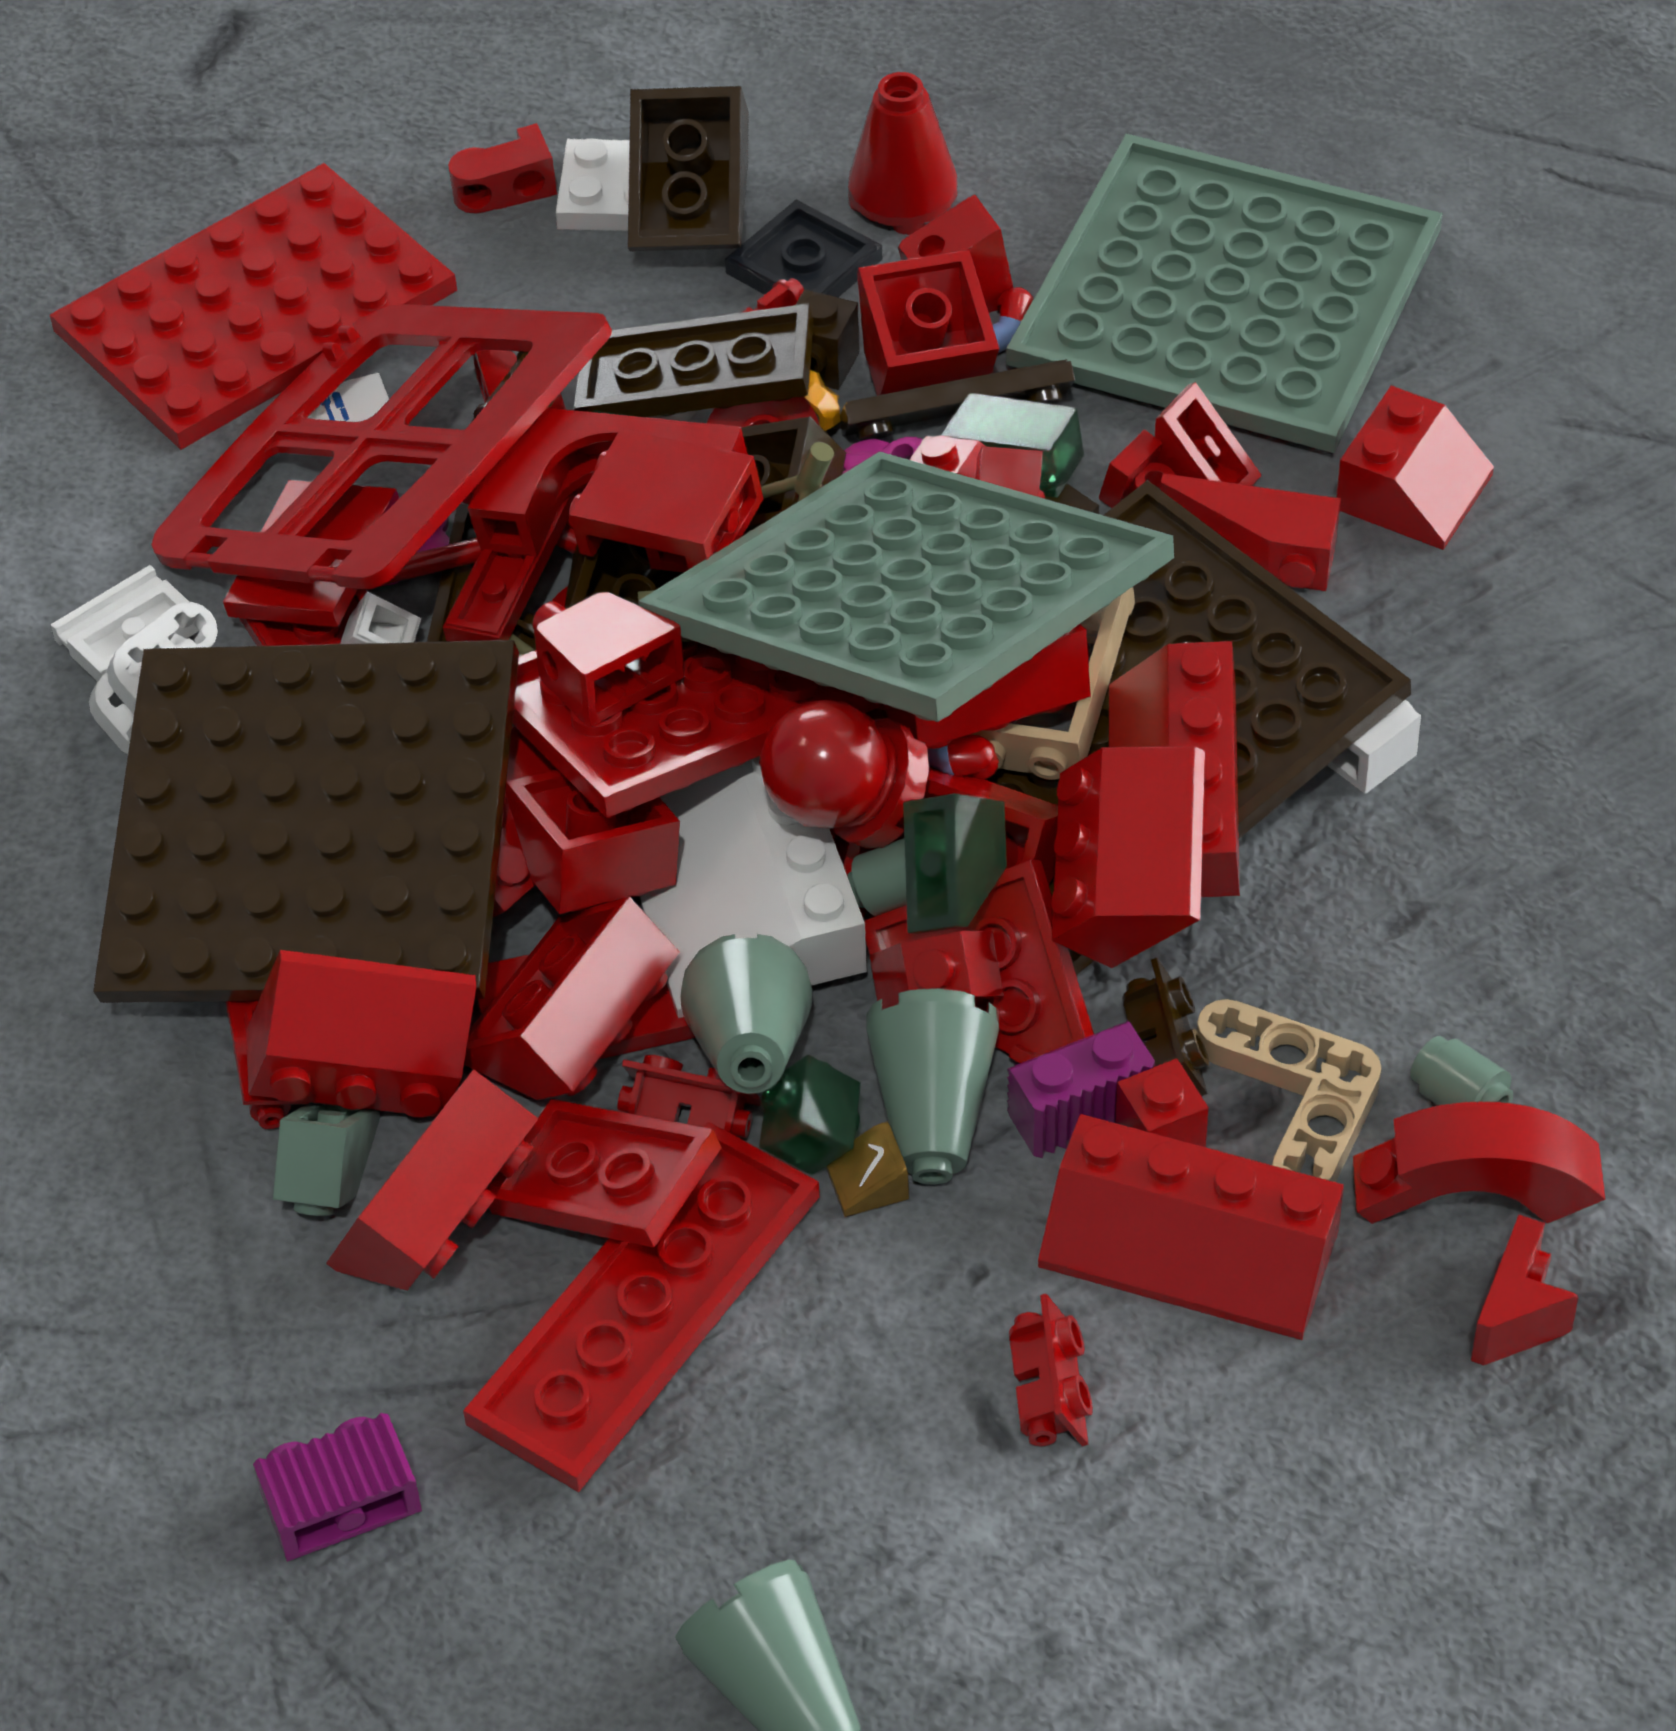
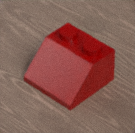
[857,250,1000,396]
[1336,385,1494,550]
[506,769,680,914]

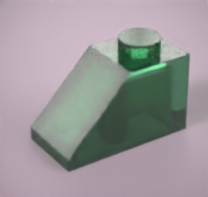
[903,793,1007,934]

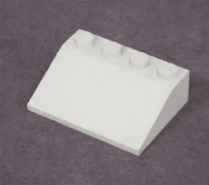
[637,756,867,1018]

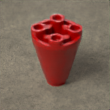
[848,72,957,235]

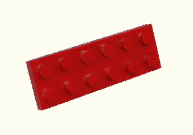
[463,1121,820,1492]

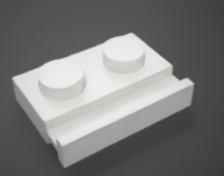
[51,565,199,682]

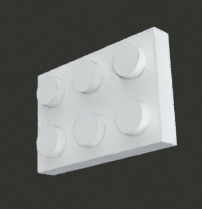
[556,138,629,231]

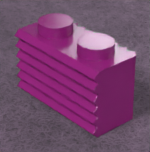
[1007,1021,1155,1159]
[253,1413,422,1562]

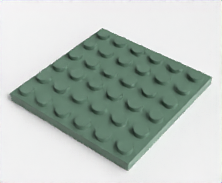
[1006,134,1443,453]
[638,451,1174,722]

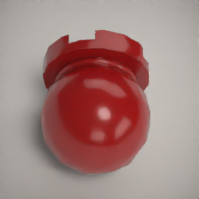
[759,700,929,849]

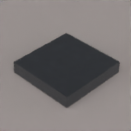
[725,199,883,298]

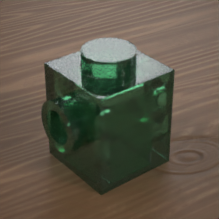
[759,1054,861,1175]

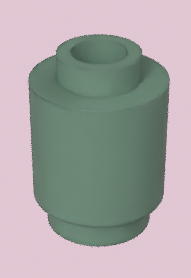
[848,835,949,916]
[1410,1036,1513,1106]

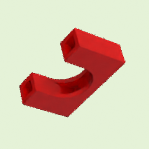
[468,407,748,572]

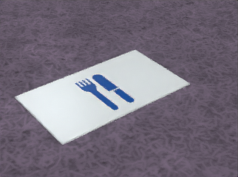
[274,373,389,422]

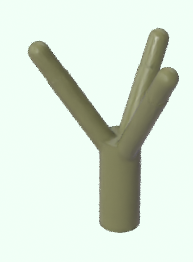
[761,442,834,502]

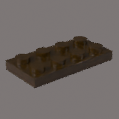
[574,303,814,417]

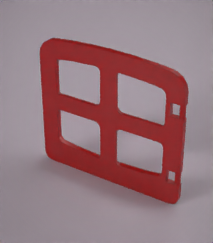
[151,304,612,589]

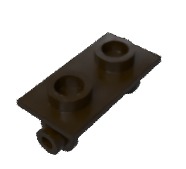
[1122,957,1209,1096]

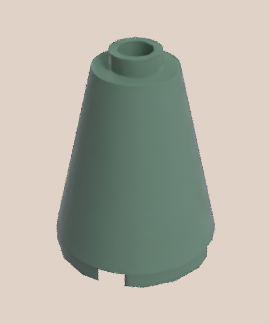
[680,934,812,1094]
[866,989,999,1184]
[675,1559,862,1731]

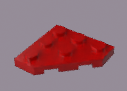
[864,860,1094,1063]

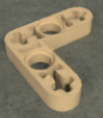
[1197,999,1381,1182]

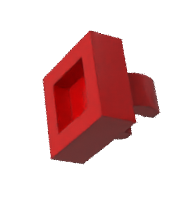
[1098,429,1176,508]

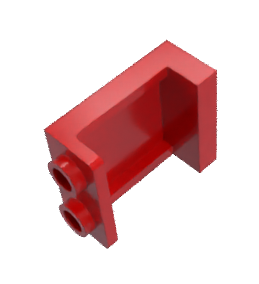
[569,428,764,570]

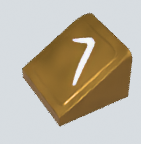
[824,1121,909,1217]

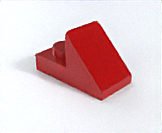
[1471,1215,1579,1365]

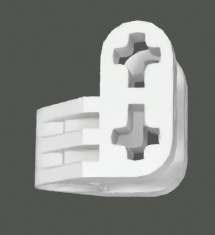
[89,602,218,754]

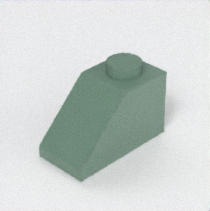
[273,1102,380,1216]

